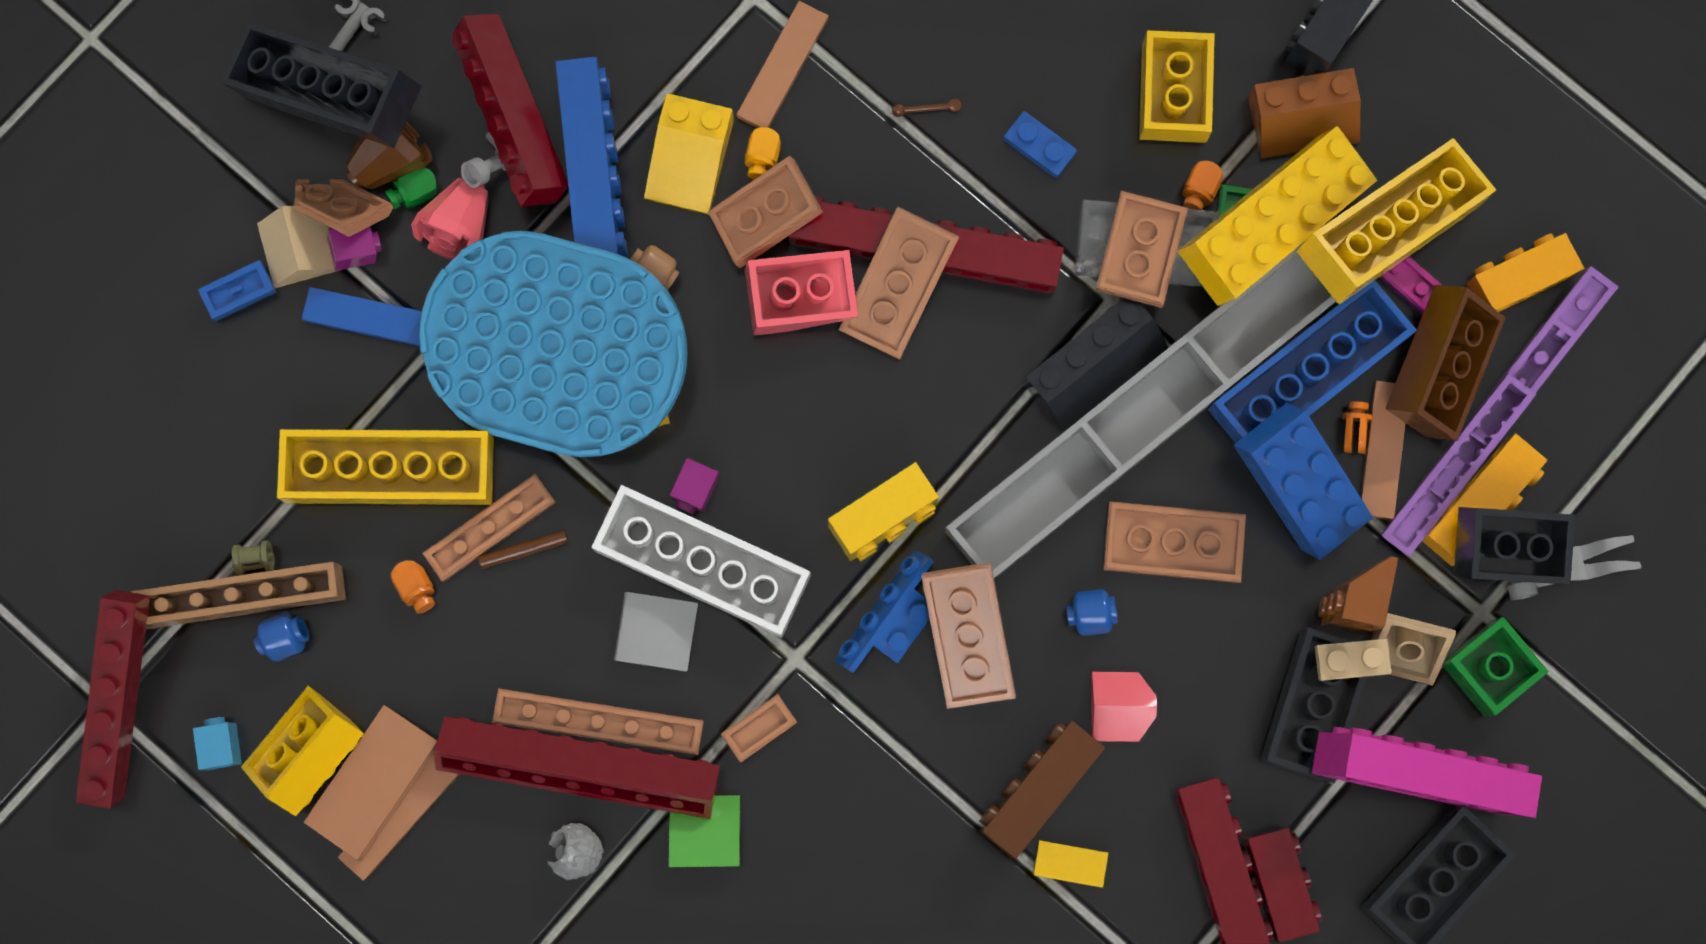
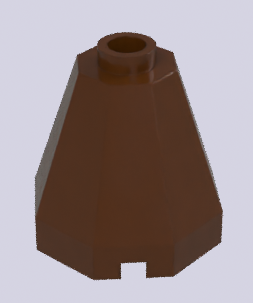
[346,121,432,190]

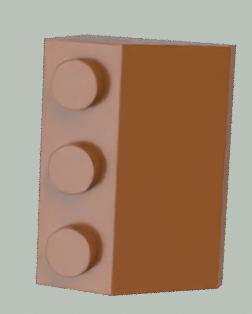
[1248,68,1361,160]
[1318,556,1398,636]

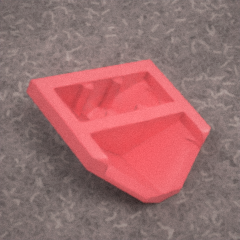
[1091,672,1157,742]

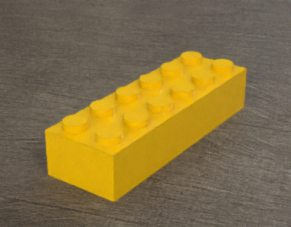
[1177,126,1377,306]
[1296,138,1496,305]
[277,429,494,505]

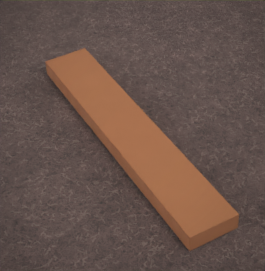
[492,688,704,755]

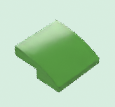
[669,795,740,867]

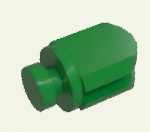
[385,167,437,210]

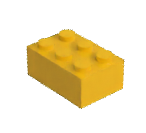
[1139,30,1215,143]
[828,462,939,562]

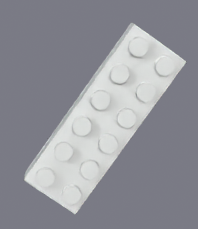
[591,485,811,638]

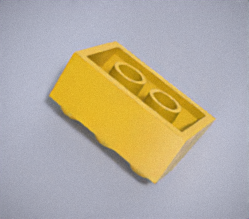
[241,686,364,816]

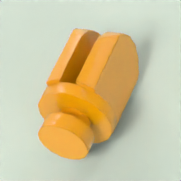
[745,127,781,180]

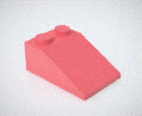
[745,250,858,336]

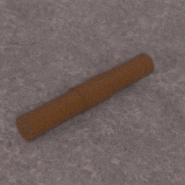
[478,530,568,569]

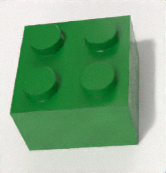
[1442,617,1549,717]

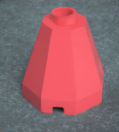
[411,178,489,260]

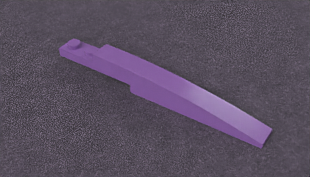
[1381,266,1618,557]

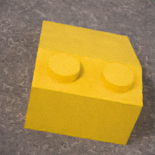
[644,93,734,215]

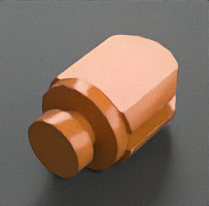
[1183,161,1223,214]
[1342,401,1373,454]
[391,560,435,614]

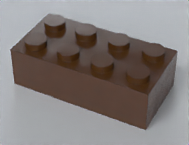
[1385,285,1506,441]
[979,721,1105,859]

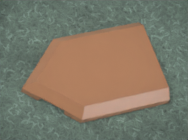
[294,179,393,237]

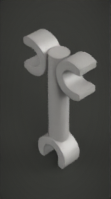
[329,0,387,51]

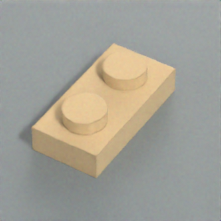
[1315,639,1392,681]

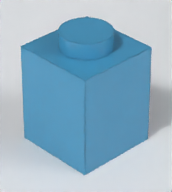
[193,717,242,771]

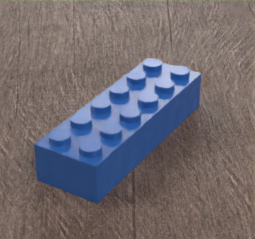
[556,57,629,258]
[1208,281,1417,443]

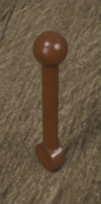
[892,99,962,117]

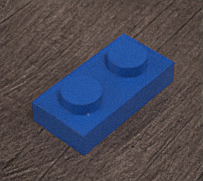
[1003,111,1078,179]
[198,260,277,322]

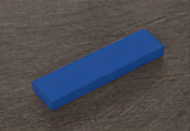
[302,287,422,347]

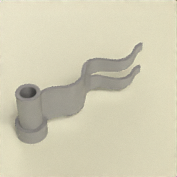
[1508,535,1641,600]

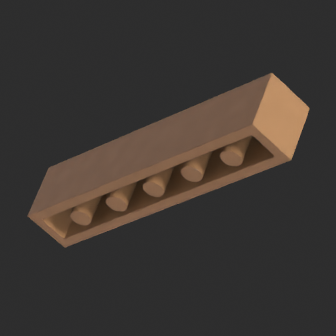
[131,562,346,629]

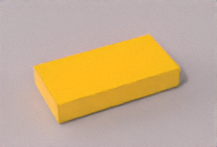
[1033,840,1108,888]

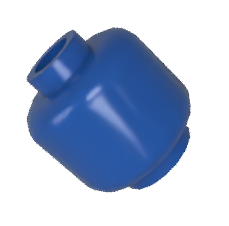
[1067,589,1118,636]
[254,611,309,661]

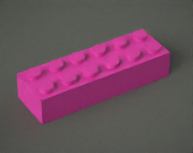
[1312,727,1542,818]

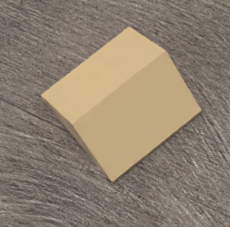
[257,206,340,288]
[1371,613,1456,686]

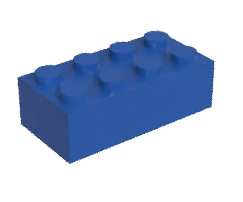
[1233,403,1373,560]

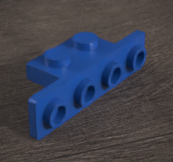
[835,551,933,673]

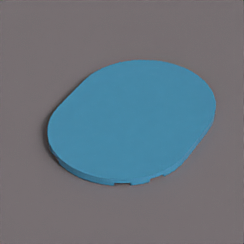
[419,231,688,457]

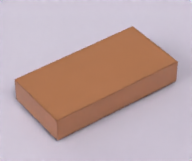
[721,694,798,763]

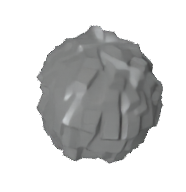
[548,823,604,880]

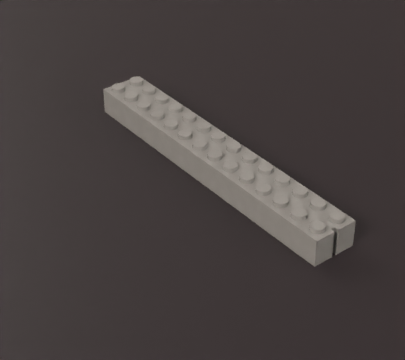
[945,241,1337,580]

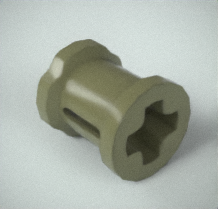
[232,540,275,575]

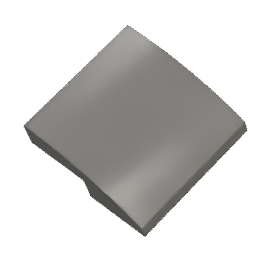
[614,592,698,672]

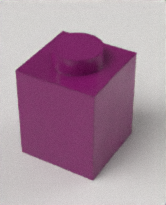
[327,226,381,271]
[670,458,720,515]

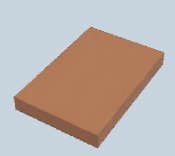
[708,156,823,268]
[1095,191,1188,308]

